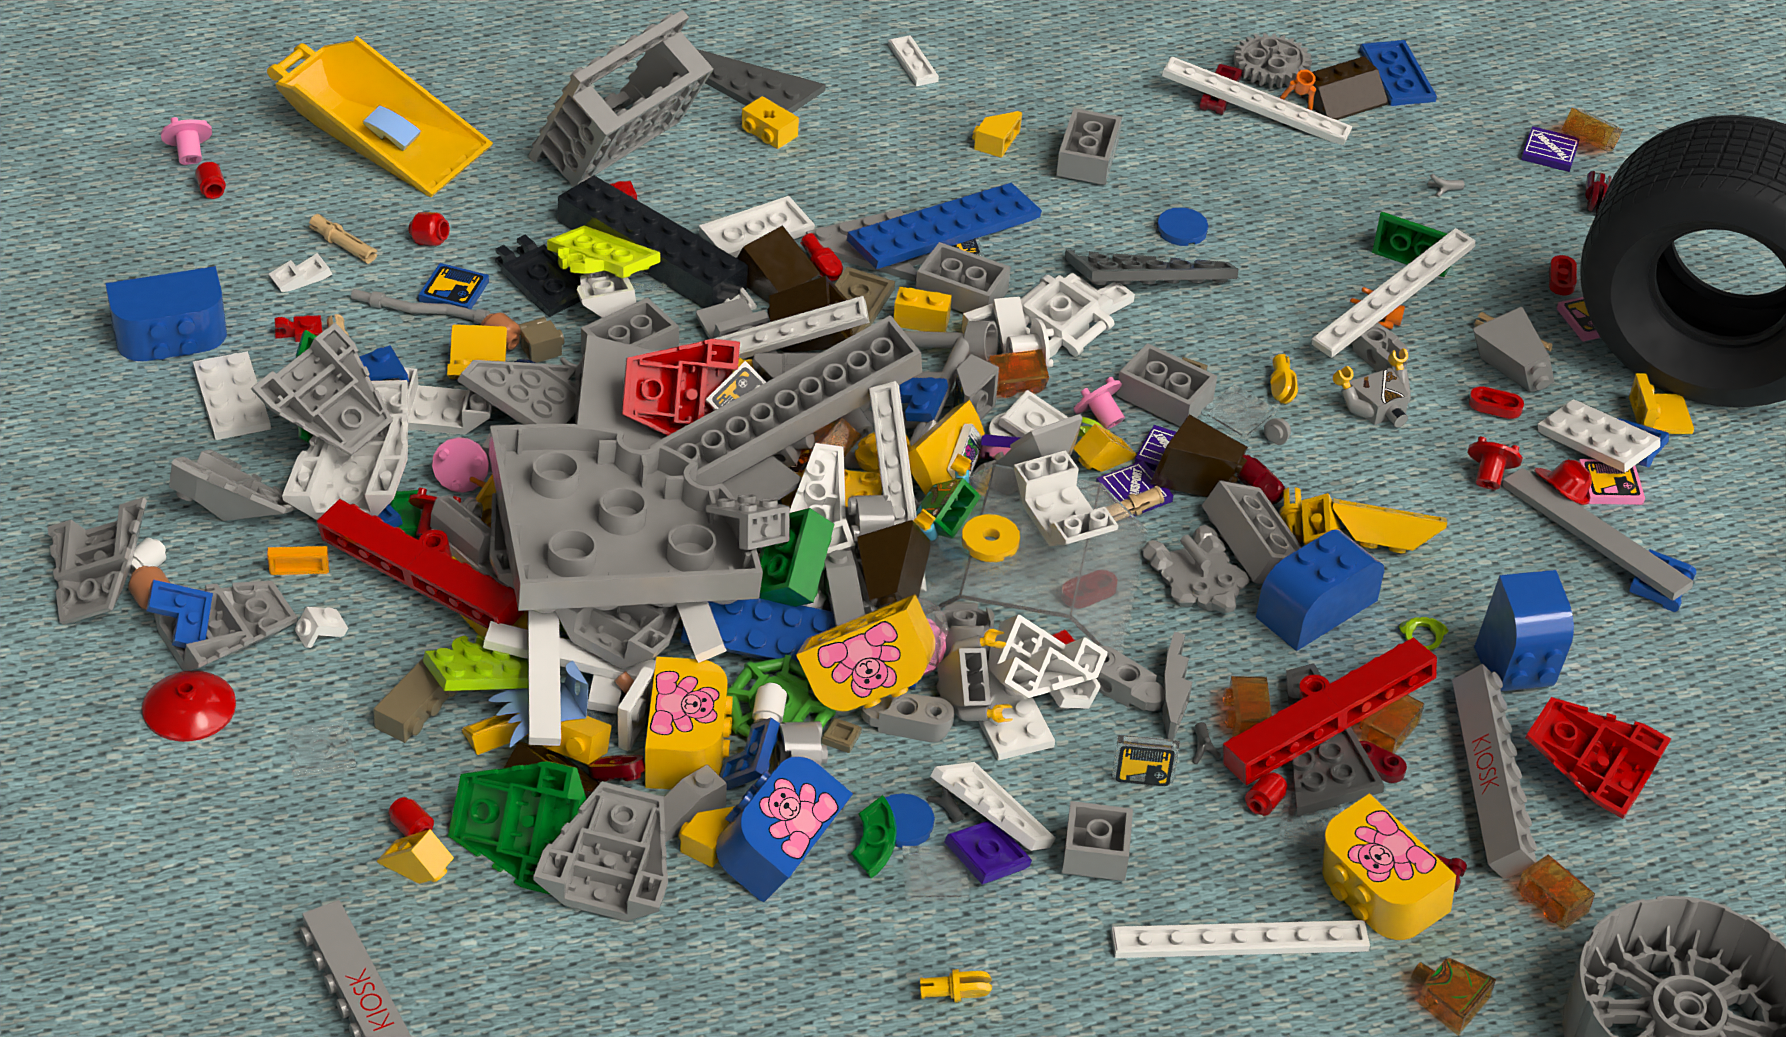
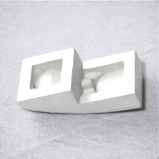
[269,253,332,292]

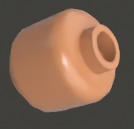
[480,312,520,351]
[128,566,171,610]

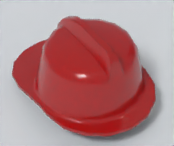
[1534,459,1592,505]

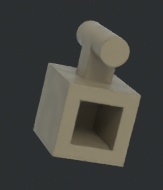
[518,317,565,363]

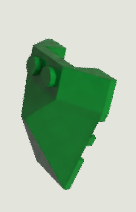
[448,761,586,894]

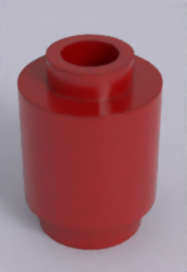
[195,162,226,199]
[1245,772,1287,816]
[388,797,434,837]

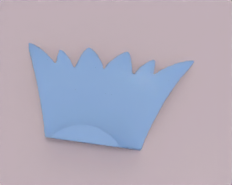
[488,661,588,747]

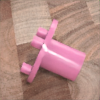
[160,117,212,165]
[1074,377,1125,429]
[432,437,489,493]

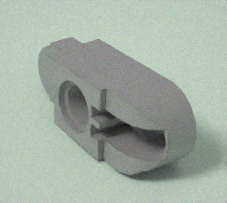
[1351,323,1409,372]
[1096,646,1164,711]
[862,693,954,742]

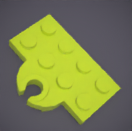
[547,226,660,278]

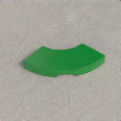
[851,795,897,878]

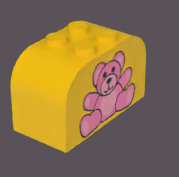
[796,594,935,711]
[645,656,733,790]
[1322,793,1456,940]

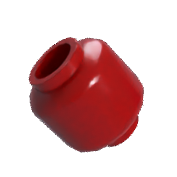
[409,212,450,246]

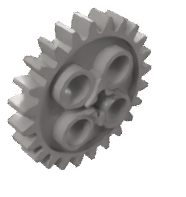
[1233,33,1312,88]

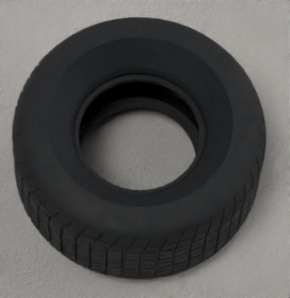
[1580,115,1786,407]

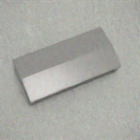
[430,495,491,565]

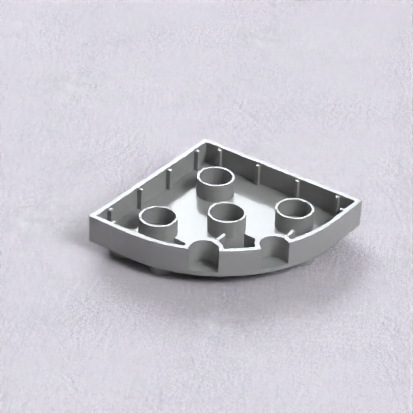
[489,424,763,613]

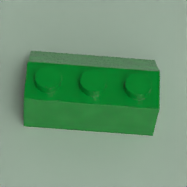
[1372,212,1451,277]
[759,508,835,607]

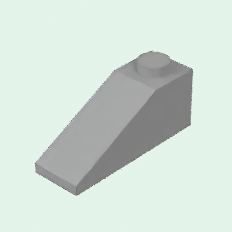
[823,550,865,626]
[663,765,727,842]

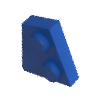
[359,345,410,382]

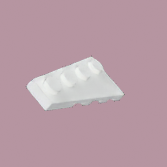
[930,762,1056,851]

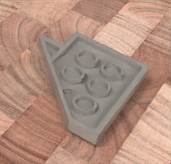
[806,209,931,281]
[457,360,577,425]

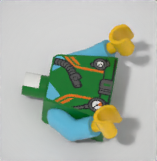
[913,453,981,541]

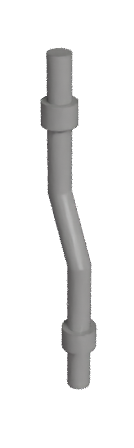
[351,289,490,325]

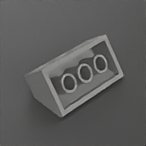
[1202,481,1302,584]

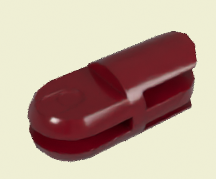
[1585,171,1612,213]
[1237,455,1285,504]

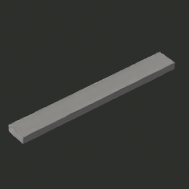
[1503,468,1693,601]

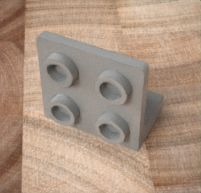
[696,298,769,339]
[706,494,790,550]

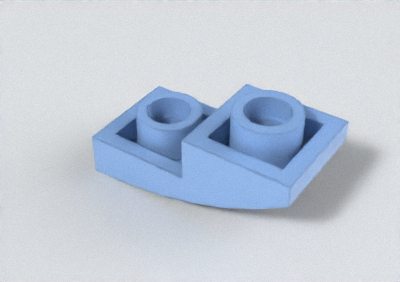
[363,105,421,151]

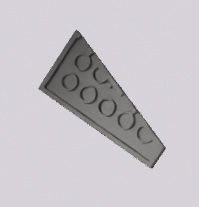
[697,49,826,113]
[1065,250,1239,285]
[1286,663,1384,816]

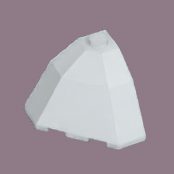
[988,614,1108,699]

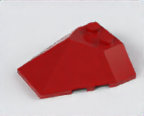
[621,339,740,436]
[1525,697,1671,819]

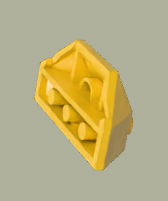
[1333,498,1447,553]

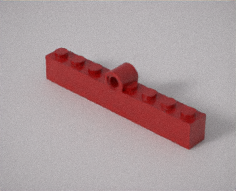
[317,499,524,629]
[1223,637,1437,786]

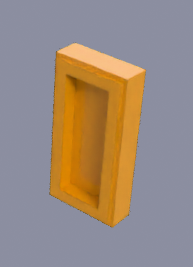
[267,546,329,575]

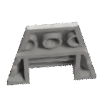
[47,497,147,625]
[149,581,298,671]

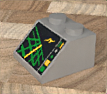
[952,354,999,421]

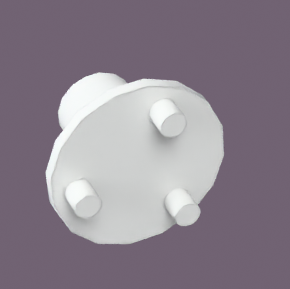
[1006,318,1054,372]

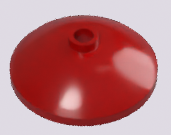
[142,670,236,742]

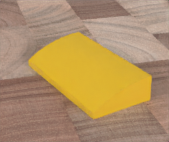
[908,400,985,495]

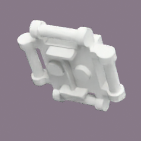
[1021,273,1114,357]

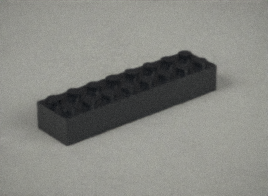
[558,175,748,308]

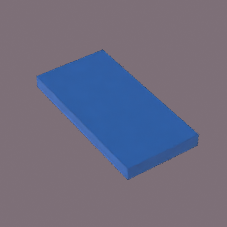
[1359,40,1437,106]

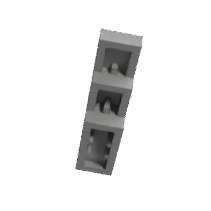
[1162,631,1193,742]

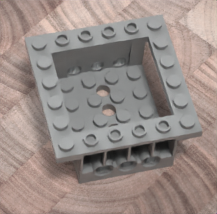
[528,10,713,187]

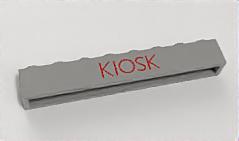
[1452,664,1537,879]
[300,900,411,1037]

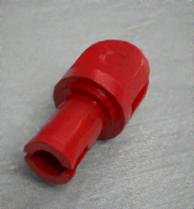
[800,233,843,282]

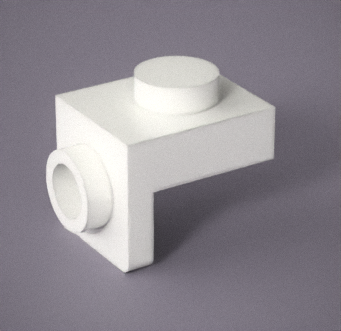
[295,607,348,648]
[1050,678,1100,709]

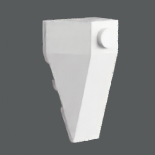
[577,271,636,318]
[789,443,846,523]

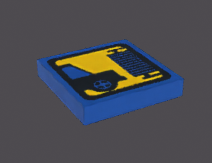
[418,263,489,309]

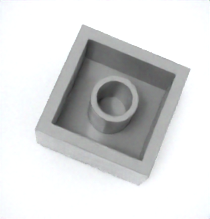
[1062,801,1133,881]

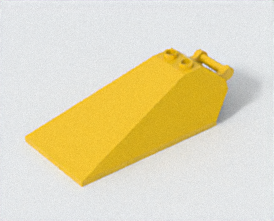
[267,36,493,197]

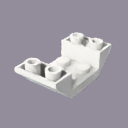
[385,367,493,435]
[1014,450,1118,546]

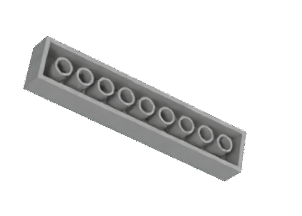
[649,315,922,486]

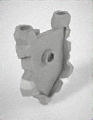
[1142,525,1249,613]

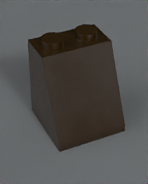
[737,225,820,304]
[767,275,853,352]
[1150,414,1248,497]
[857,520,931,609]

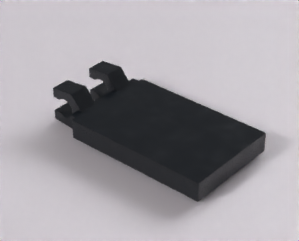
[495,234,581,317]

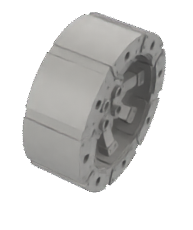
[1563,896,1786,1037]

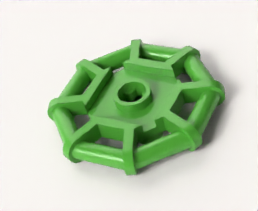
[727,655,836,752]

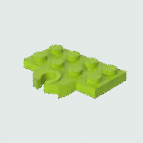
[423,635,528,691]

